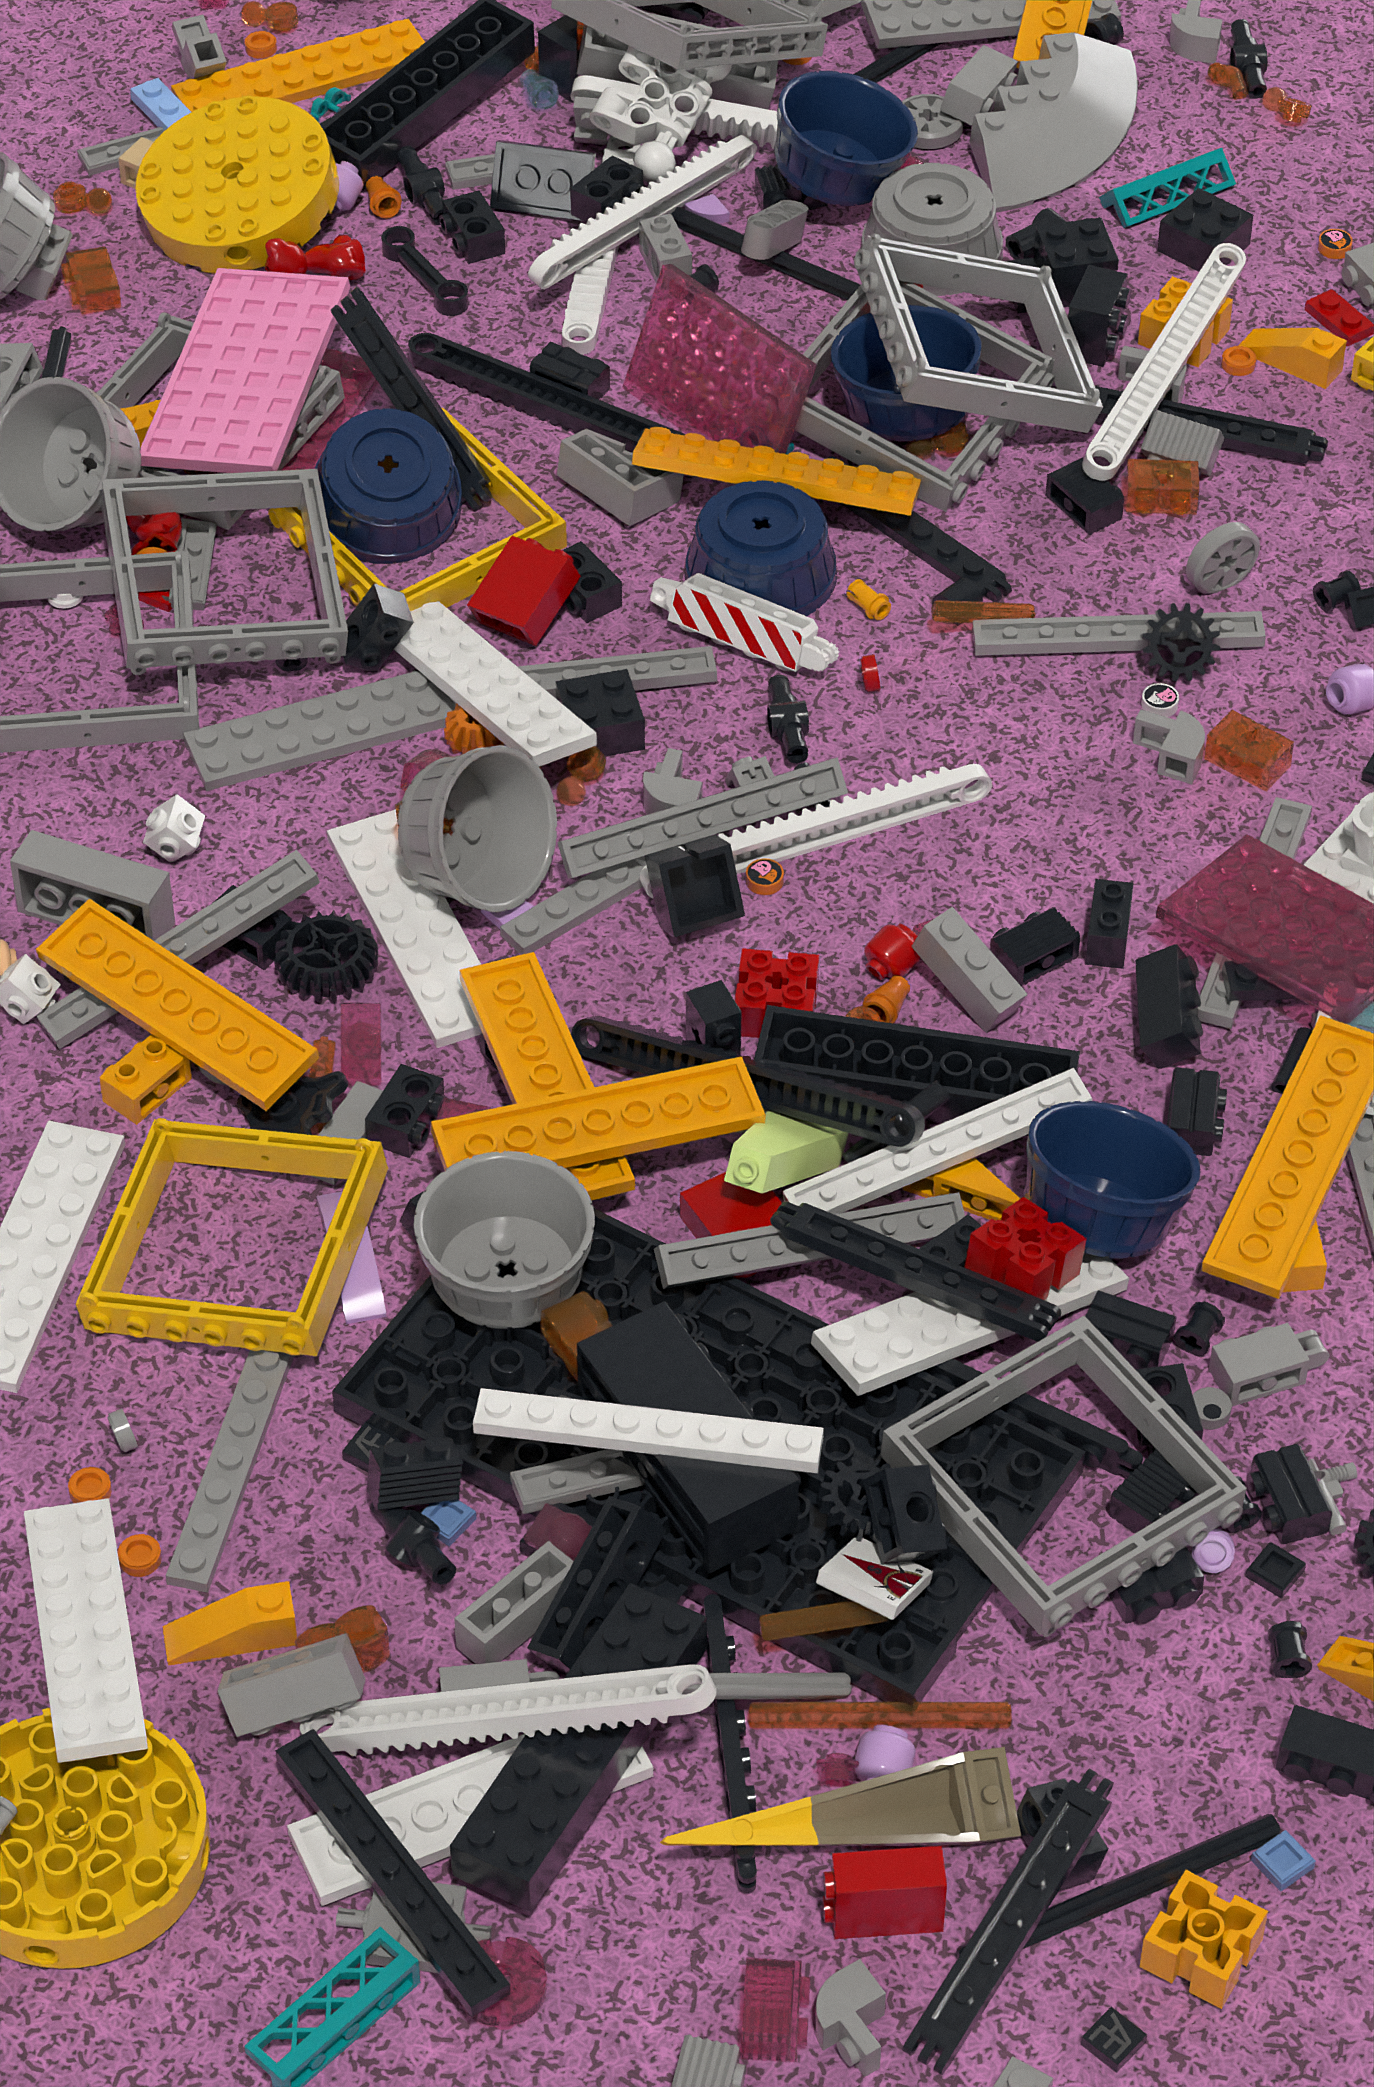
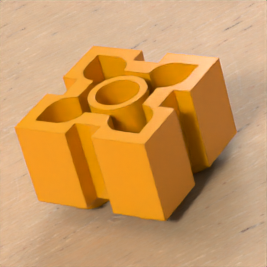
[1138,276,1233,367]
[1139,1870,1268,2009]

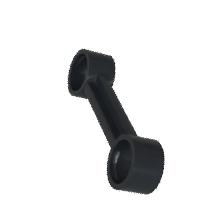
[381,226,469,316]

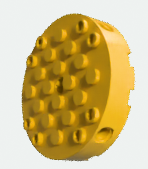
[135,96,339,273]
[0,1708,210,1969]

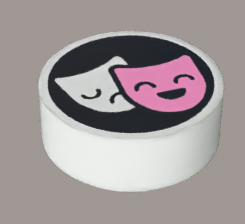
[1141,683,1179,717]

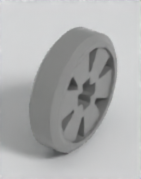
[902,94,964,149]
[1186,522,1260,594]

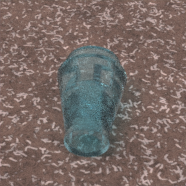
[520,69,559,109]

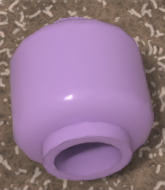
[332,161,364,213]
[1326,664,1374,715]
[853,1725,916,1781]

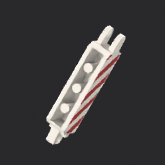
[650,573,839,672]

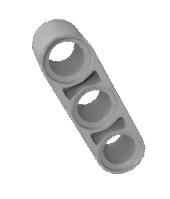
[741,200,808,260]

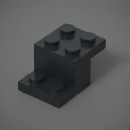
[1005,217,1119,314]

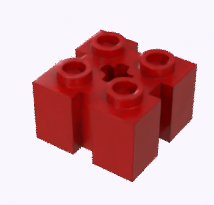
[735,948,819,1038]
[965,1196,1087,1300]

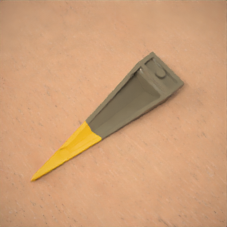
[660,1747,1021,1846]

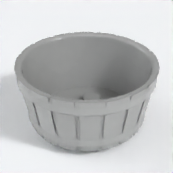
[0,152,55,299]
[860,163,1003,296]
[0,377,141,532]
[398,745,557,912]
[414,1151,595,1329]

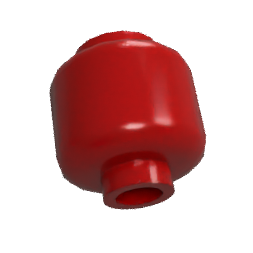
[864,923,921,981]

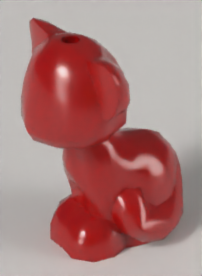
[265,234,366,280]
[126,512,182,555]

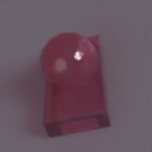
[341,1003,382,1083]
[524,1503,592,1561]

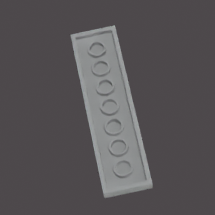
[861,0,1121,49]
[183,670,456,791]

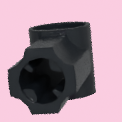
[1005,208,1068,260]

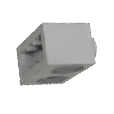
[639,214,692,291]

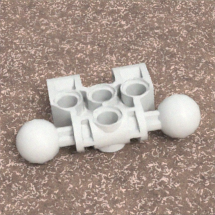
[589,46,733,183]

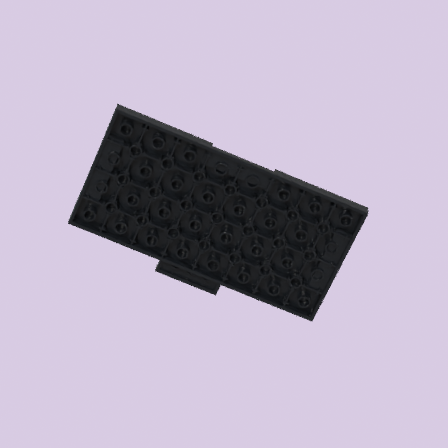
[332,1208,1086,1714]

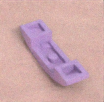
[316,1191,387,1324]

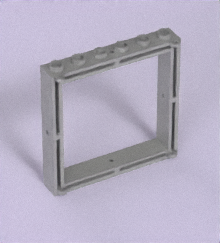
[551,0,828,69]
[854,233,1103,433]
[767,280,1055,512]
[83,312,345,530]
[101,469,348,675]
[0,550,200,753]
[880,1316,1247,1637]

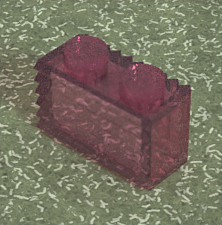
[741,1957,810,2063]

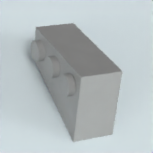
[557,429,684,526]

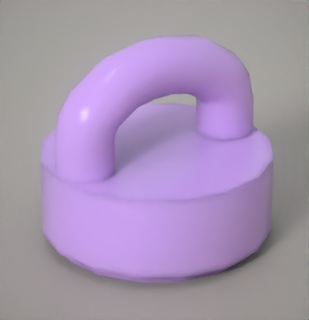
[1192,1528,1235,1573]

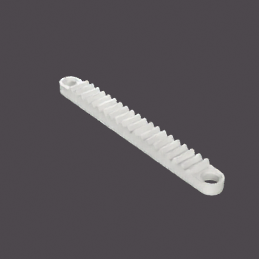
[571,75,778,149]
[528,135,757,289]
[562,136,641,355]
[1082,243,1246,481]
[639,764,992,898]
[300,1664,716,1756]

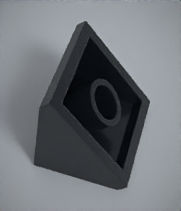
[538,15,578,102]

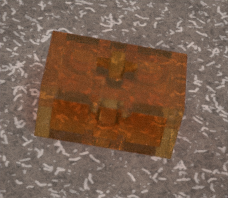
[1125,459,1199,515]
[1204,710,1294,792]

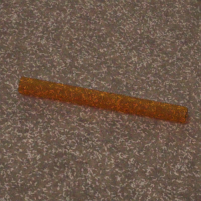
[749,1702,1012,1728]

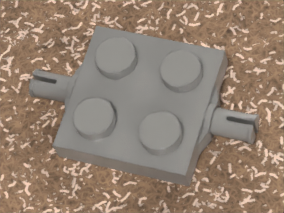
[336,1882,492,1973]

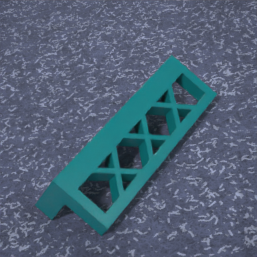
[1099,147,1236,228]
[244,1927,421,2087]

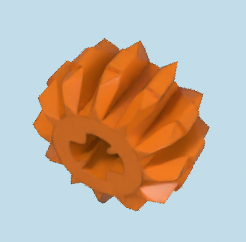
[444,703,504,754]

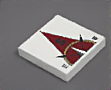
[816,1537,933,1620]

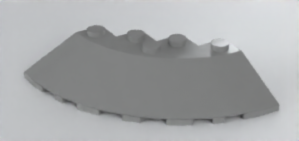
[969,32,1138,212]

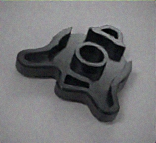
[237,1071,349,1135]

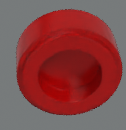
[860,654,881,692]

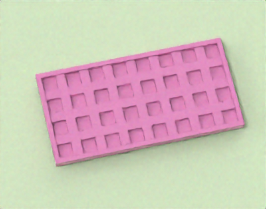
[140,268,350,473]

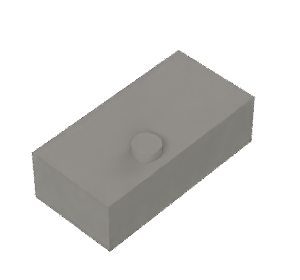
[10,830,175,941]

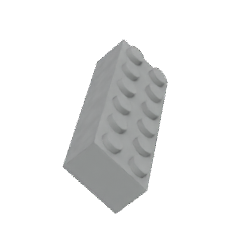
[577,12,778,110]

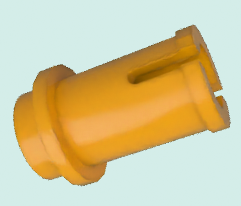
[846,579,891,620]

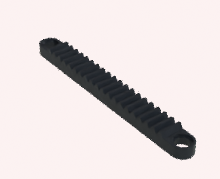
[408,333,685,453]
[571,1016,925,1147]

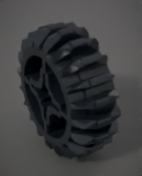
[274,910,378,1004]

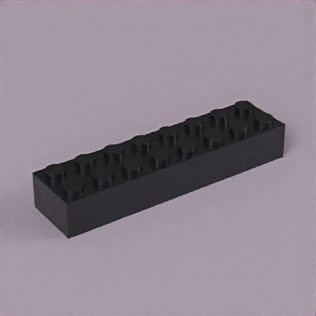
[321,0,535,191]
[754,1005,1080,1136]
[450,1583,708,1912]

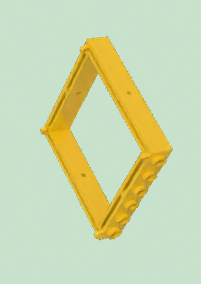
[268,408,567,611]
[76,1118,388,1356]

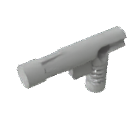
[1308,1459,1357,1535]

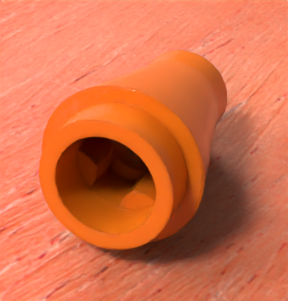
[366,176,402,218]
[862,976,910,1023]

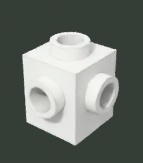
[143,794,205,862]
[0,954,61,1025]

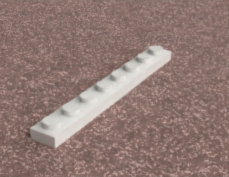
[783,1068,1092,1214]
[473,1388,823,1473]

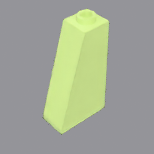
[724,1110,848,1193]

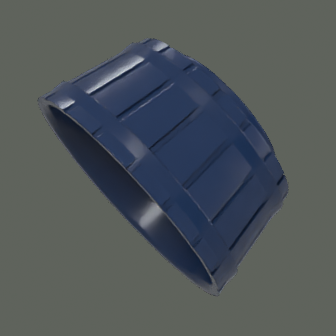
[774,71,918,206]
[831,305,982,441]
[315,408,462,564]
[684,480,837,616]
[1024,1101,1201,1258]

